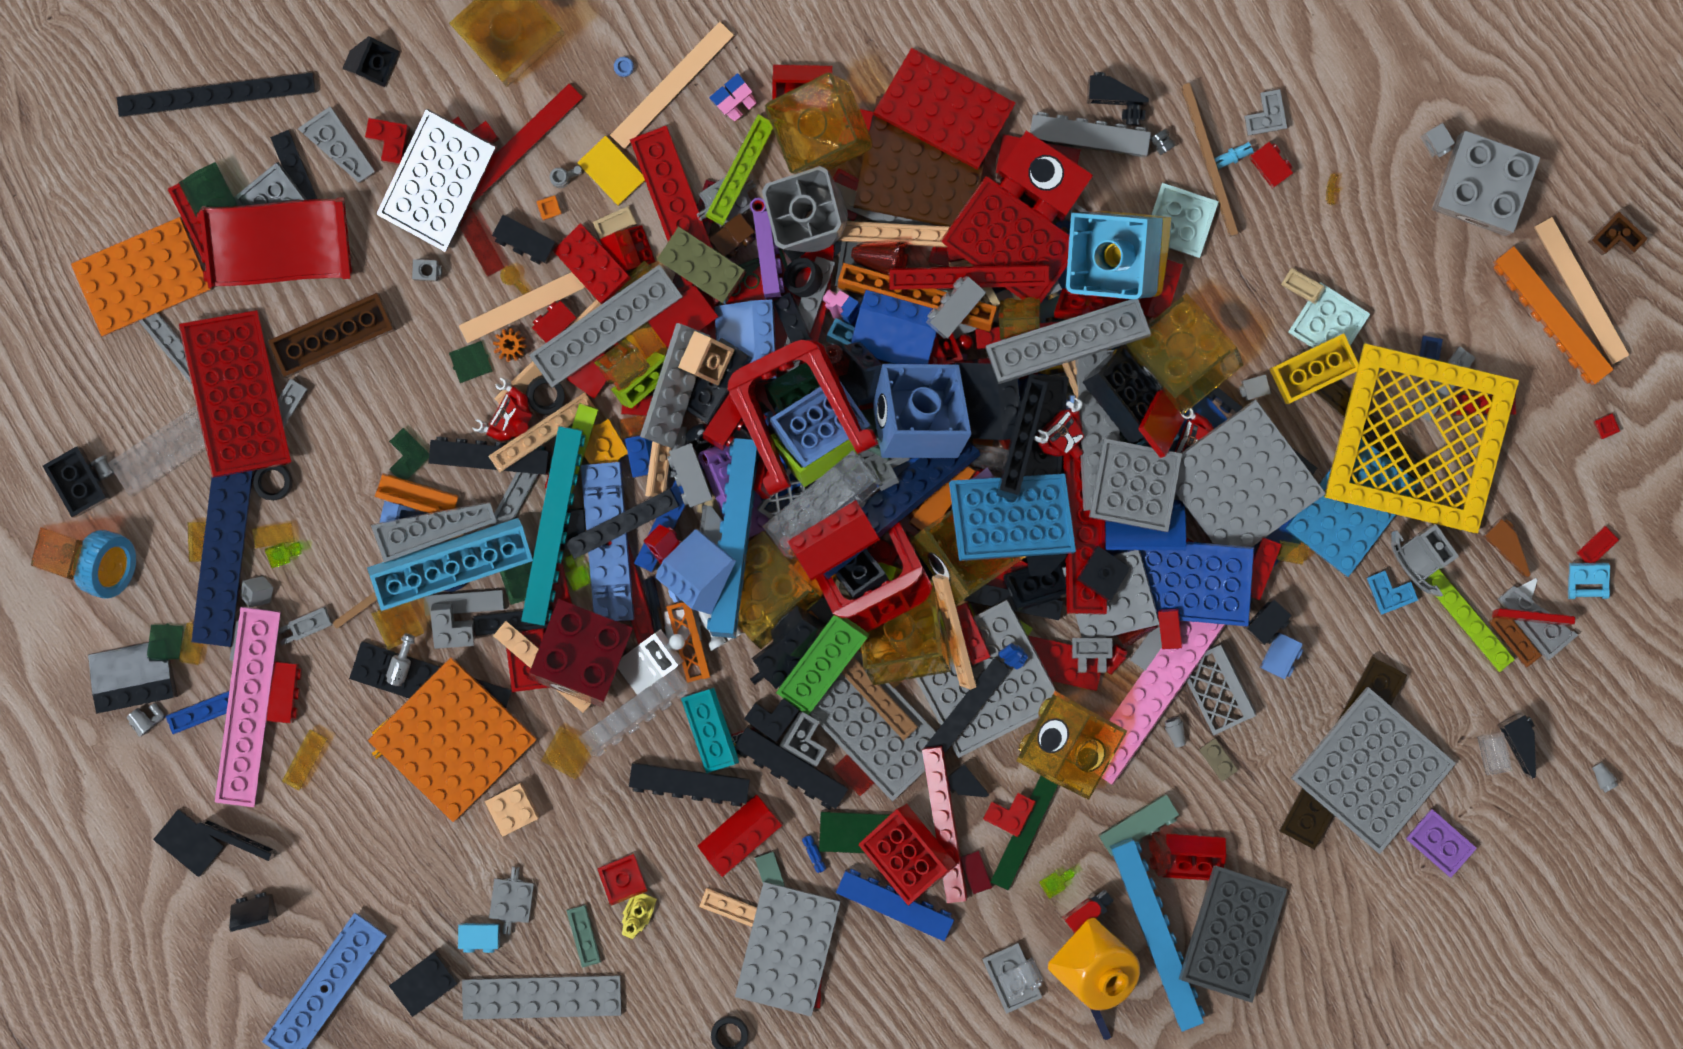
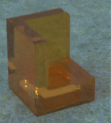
[620,416,644,439]

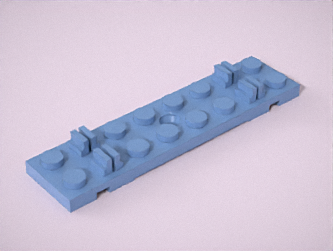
[581,462,635,621]
[262,912,387,1049]

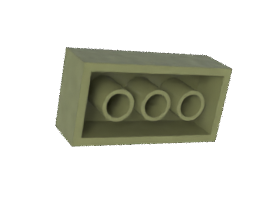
[657,226,747,305]

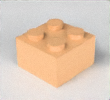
[678,331,735,385]
[485,782,540,837]

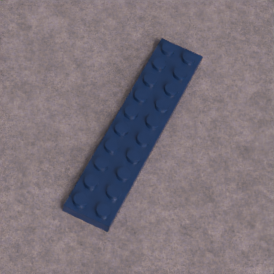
[823,441,981,579]
[191,471,253,647]

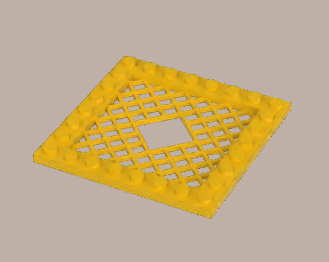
[1324,343,1519,534]

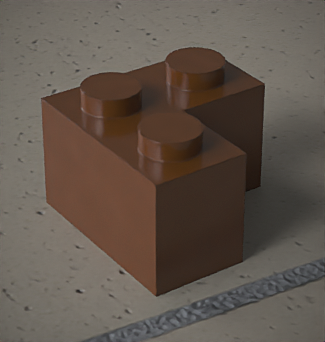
[1588,211,1648,255]
[709,213,755,259]

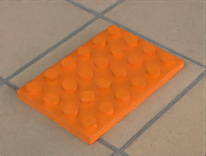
[71,217,211,337]

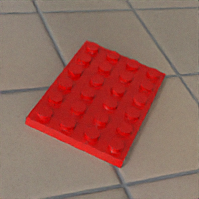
[873,48,1016,170]
[940,176,1070,309]

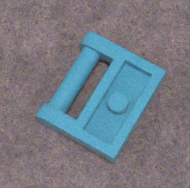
[1568,563,1610,599]

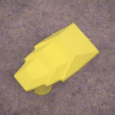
[622,893,657,939]

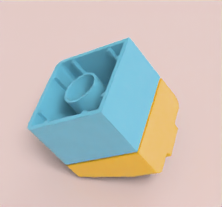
[1066,211,1171,299]

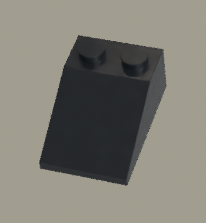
[1087,72,1149,107]
[770,606,827,658]
[1498,713,1536,779]
[229,892,278,932]
[389,950,460,1017]

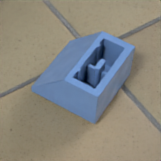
[1259,632,1303,679]

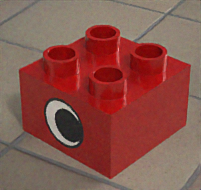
[997,130,1093,223]

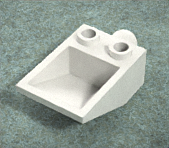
[617,629,685,695]

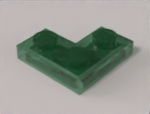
[389,428,429,480]

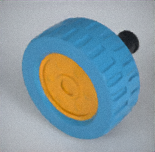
[62,530,136,599]

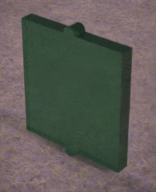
[449,341,493,384]
[147,623,184,661]

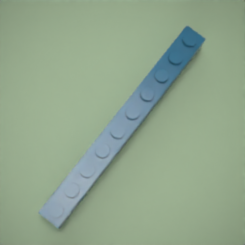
[707,438,760,638]
[1110,837,1205,1032]

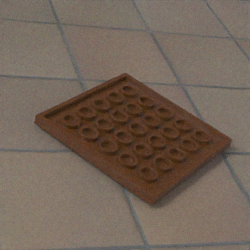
[853,96,986,227]

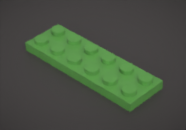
[776,615,869,715]

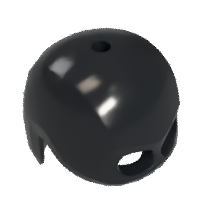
[686,423,714,455]

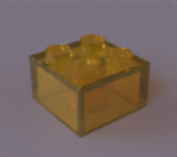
[999,297,1041,340]
[594,339,650,391]
[371,602,424,650]

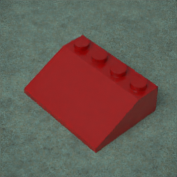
[858,804,957,906]

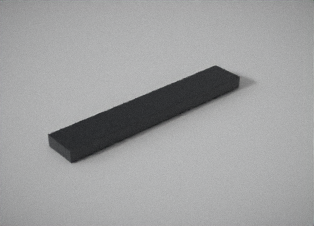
[924,657,1010,754]

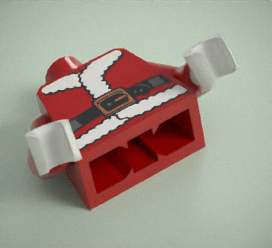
[472,378,532,441]
[1033,397,1084,459]
[1175,406,1214,453]

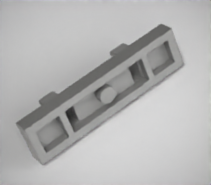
[1413,346,1475,422]

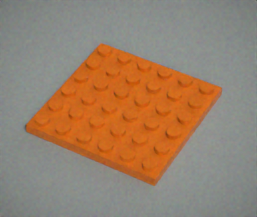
[368,657,537,822]

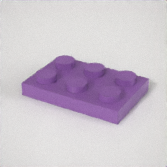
[1405,809,1477,878]

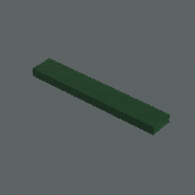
[990,775,1059,890]

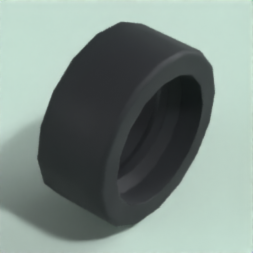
[783,258,823,297]
[526,376,565,414]
[253,465,293,501]
[711,1016,748,1049]

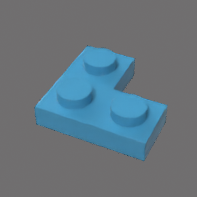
[1366,571,1418,615]

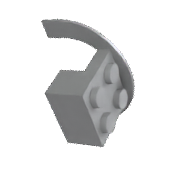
[1391,524,1459,597]

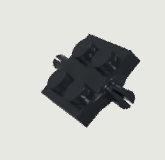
[750,641,801,689]

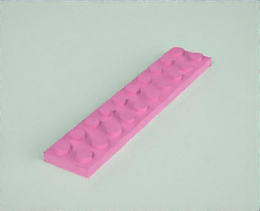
[215,607,281,807]
[1087,621,1225,785]

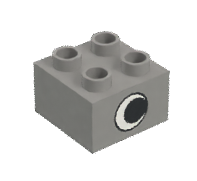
[1431,131,1540,236]

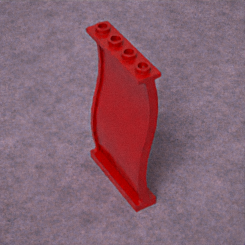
[197,197,352,288]

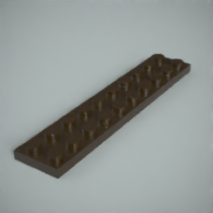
[1279,656,1407,850]

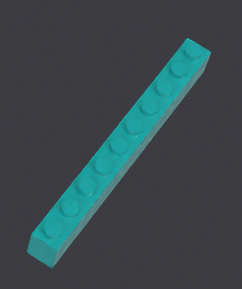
[521,425,586,626]

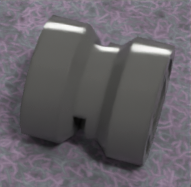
[1150,129,1176,155]

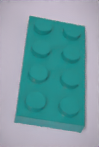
[681,688,740,773]

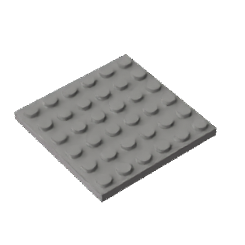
[1175,399,1326,547]
[903,599,1064,758]
[1291,687,1456,854]

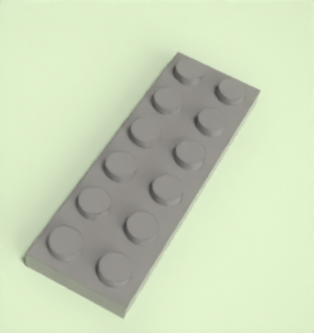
[640,323,710,449]

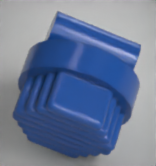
[999,643,1028,670]

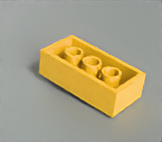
[1269,333,1358,404]

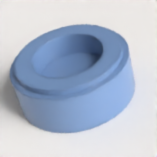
[614,57,634,77]

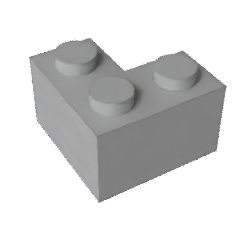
[430,603,476,649]
[779,712,827,766]

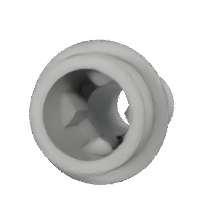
[1164,717,1186,748]
[1592,763,1618,793]

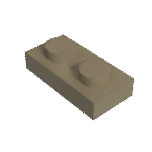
[1199,738,1238,782]

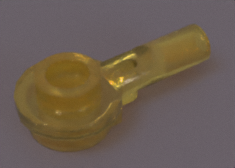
[500,266,530,295]

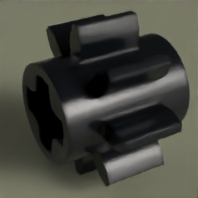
[1122,104,1146,126]

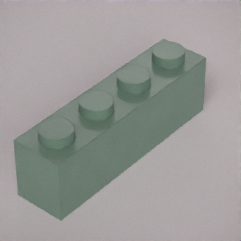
[1098,794,1179,856]

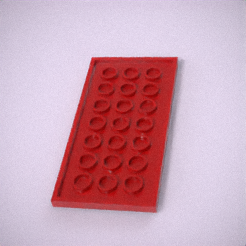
[179,310,291,478]

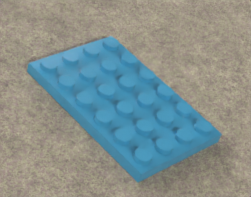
[1285,438,1419,577]
[949,474,1076,561]

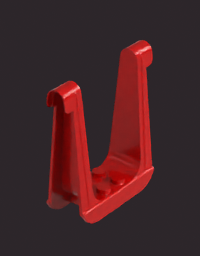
[727,340,878,496]
[786,522,932,632]

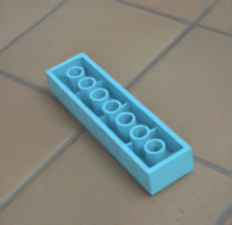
[367,518,533,611]

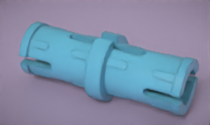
[1214,142,1254,170]

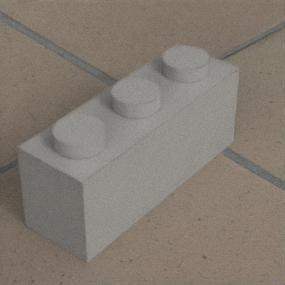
[926,277,986,338]
[667,443,713,508]

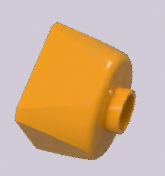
[1048,918,1140,1010]

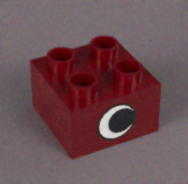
[527,599,633,707]

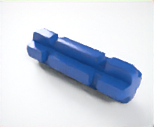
[802,835,826,873]

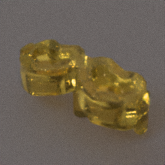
[1326,174,1340,205]

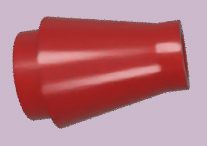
[1106,644,1128,675]

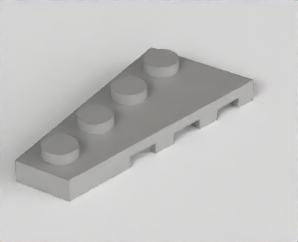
[298,107,375,183]
[1497,586,1578,660]

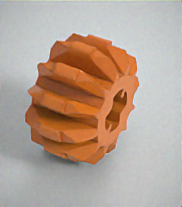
[493,328,527,362]

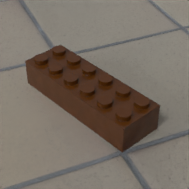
[268,293,395,378]

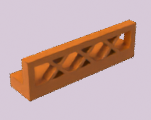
[375,473,459,513]
[666,602,710,683]

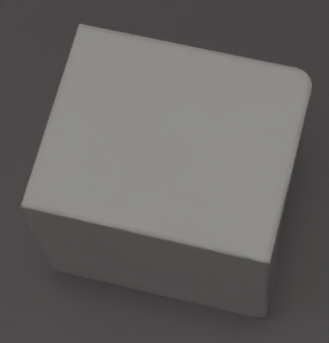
[240,576,273,608]

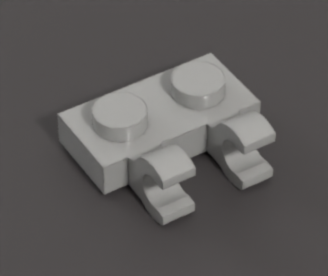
[1072,638,1112,673]

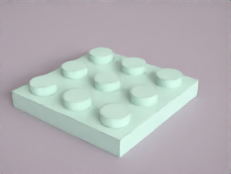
[1151,183,1219,258]
[1288,282,1370,348]

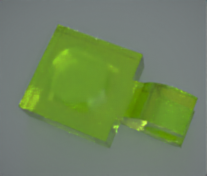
[265,542,302,568]
[565,555,591,591]
[1039,868,1075,899]

